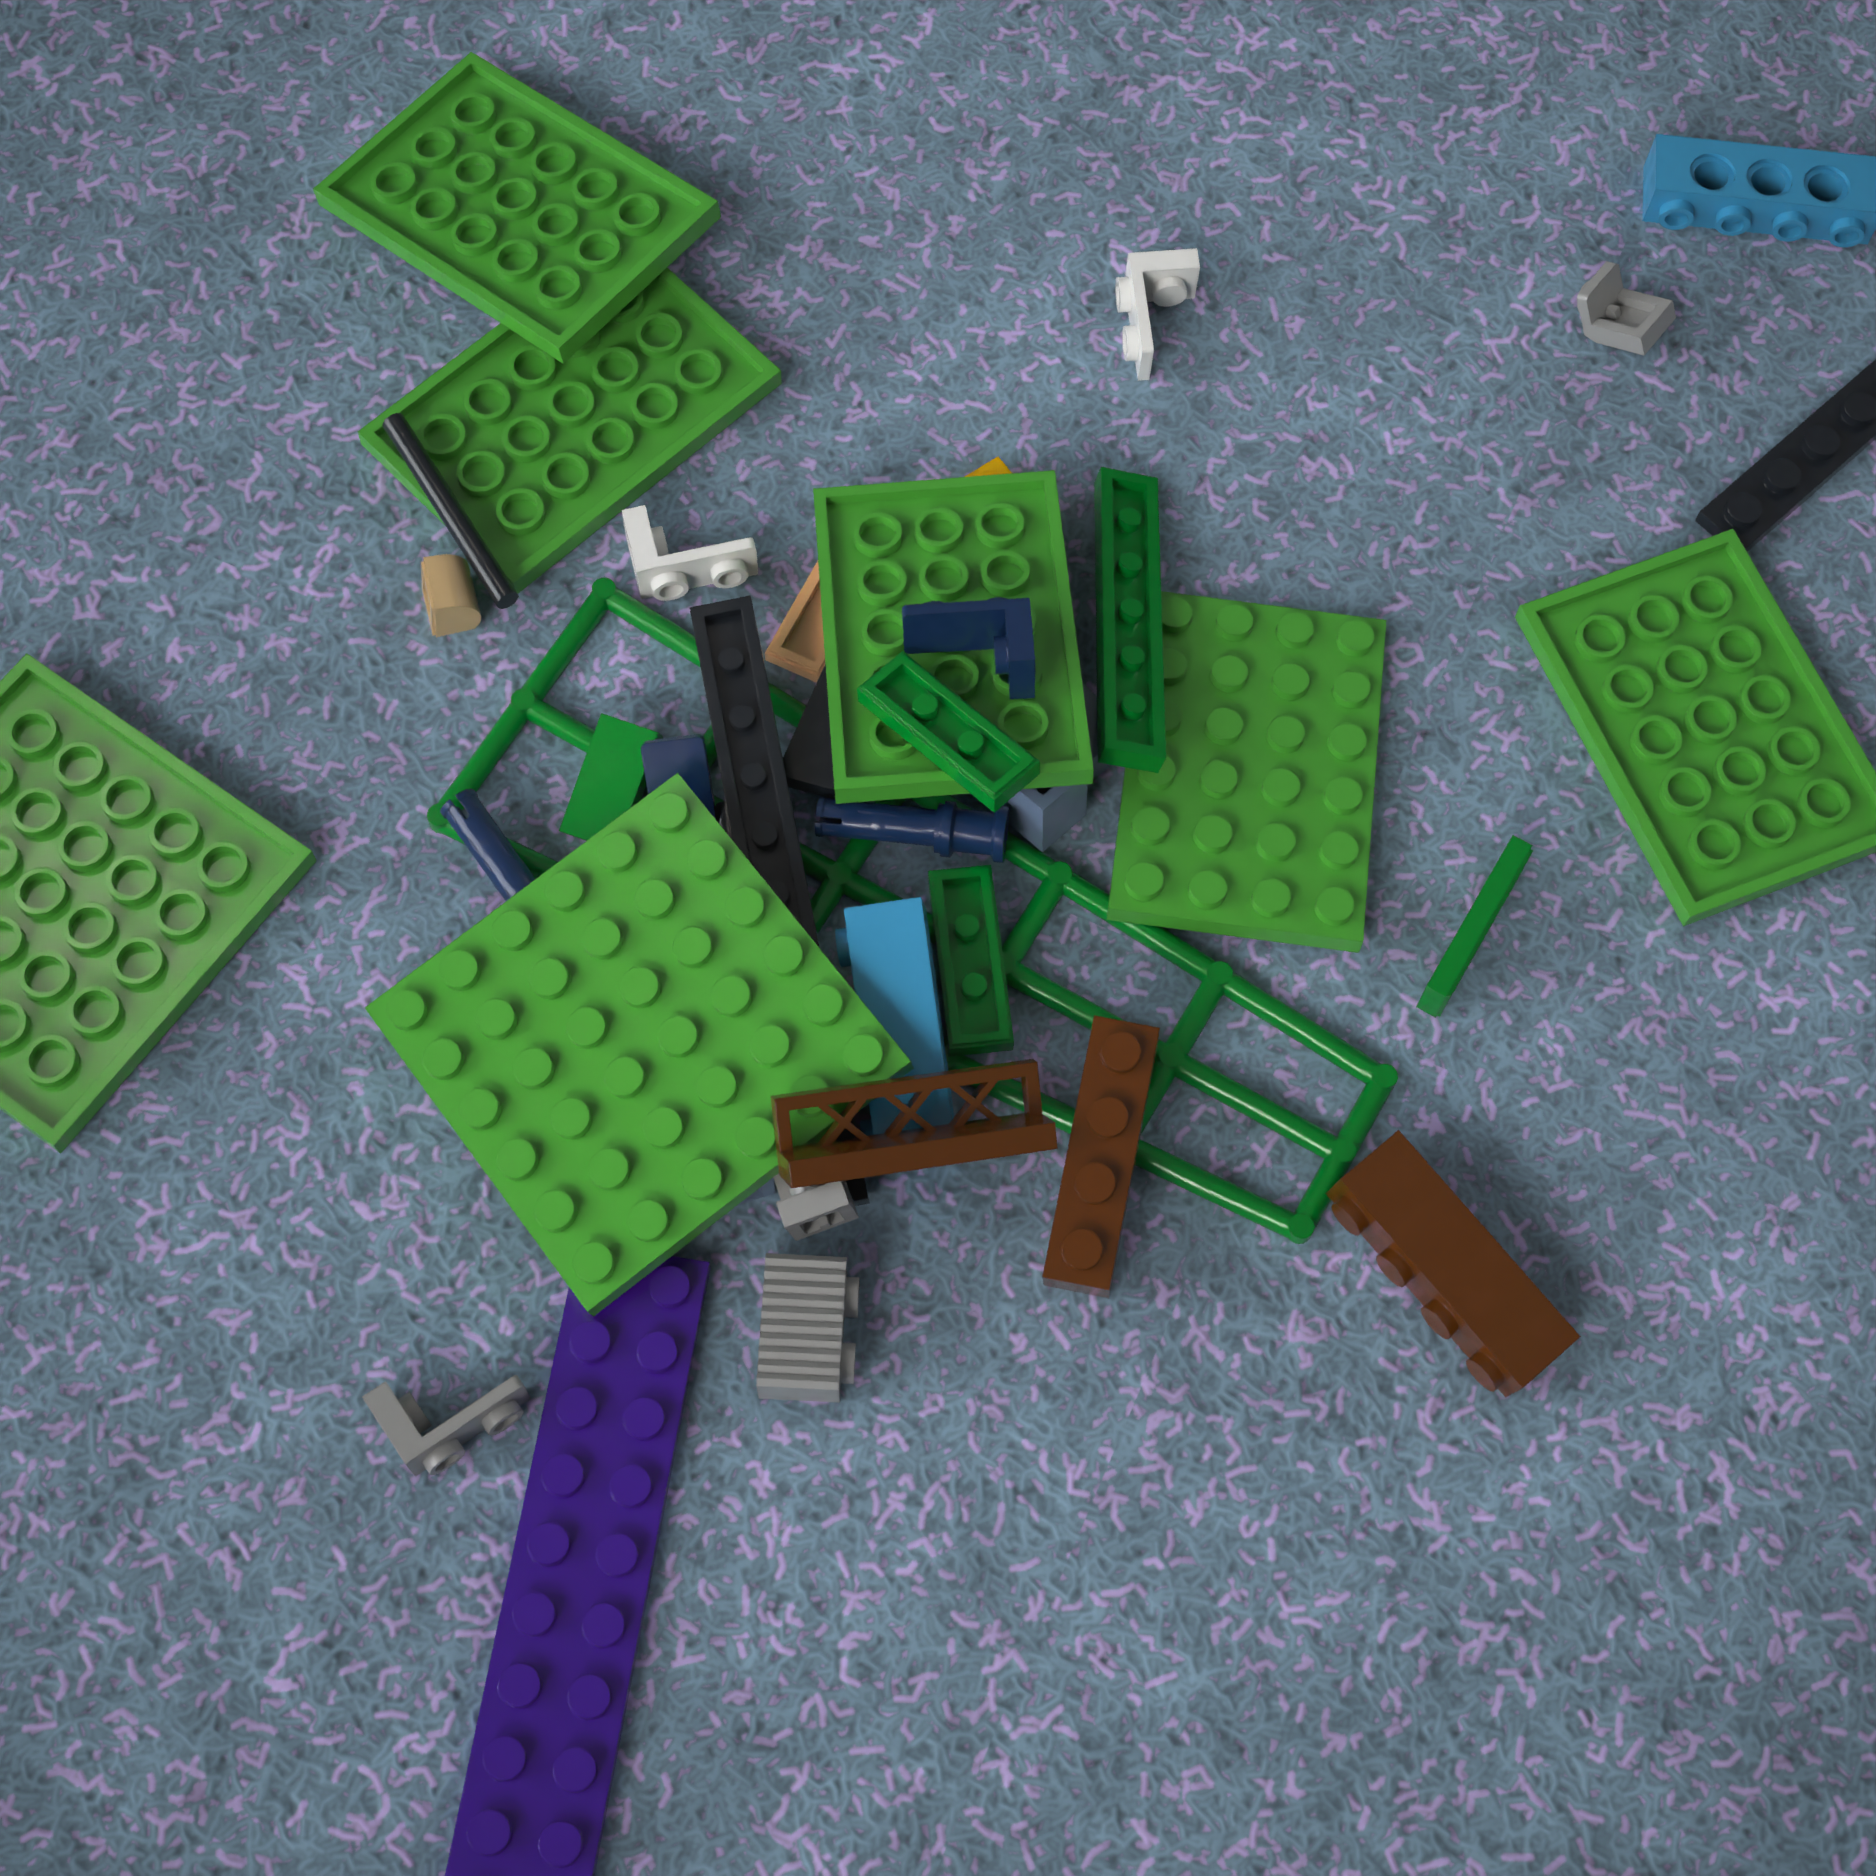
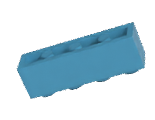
[835,897,955,1136]

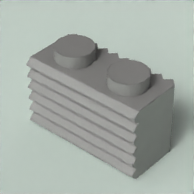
[756,1253,860,1403]

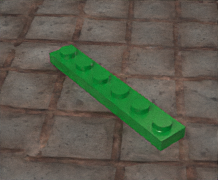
[1094,467,1166,773]

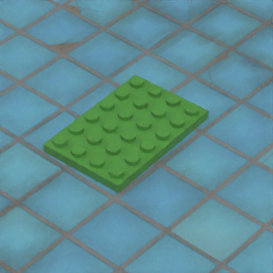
[313,52,721,364]
[358,268,782,593]
[813,470,1094,804]
[1515,529,1876,927]
[1106,591,1386,953]

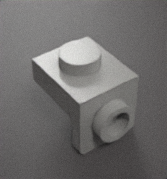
[1577,261,1676,355]

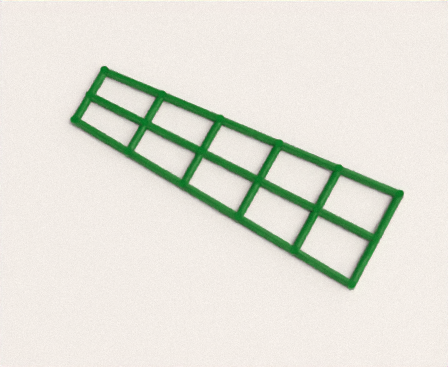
[427,578,1398,1244]

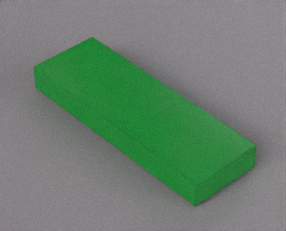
[857,651,1040,813]
[1416,835,1533,1018]
[928,865,1014,1057]

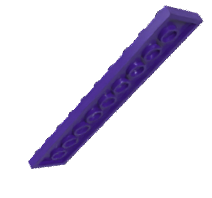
[445,1256,711,1876]

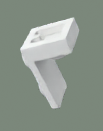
[1115,248,1200,381]
[622,505,758,601]

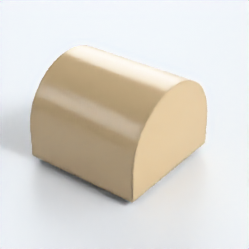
[421,554,481,637]

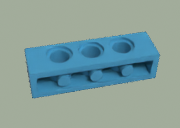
[1642,134,1876,247]

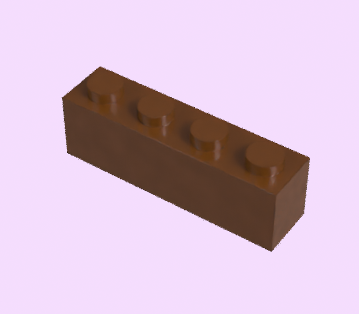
[1042,1015,1160,1299]
[1326,1130,1581,1397]

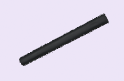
[382,413,519,609]

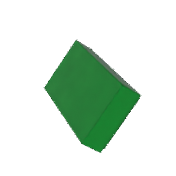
[559,713,664,841]

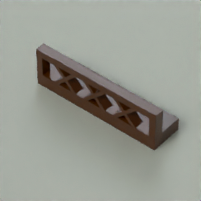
[771,1059,1058,1188]

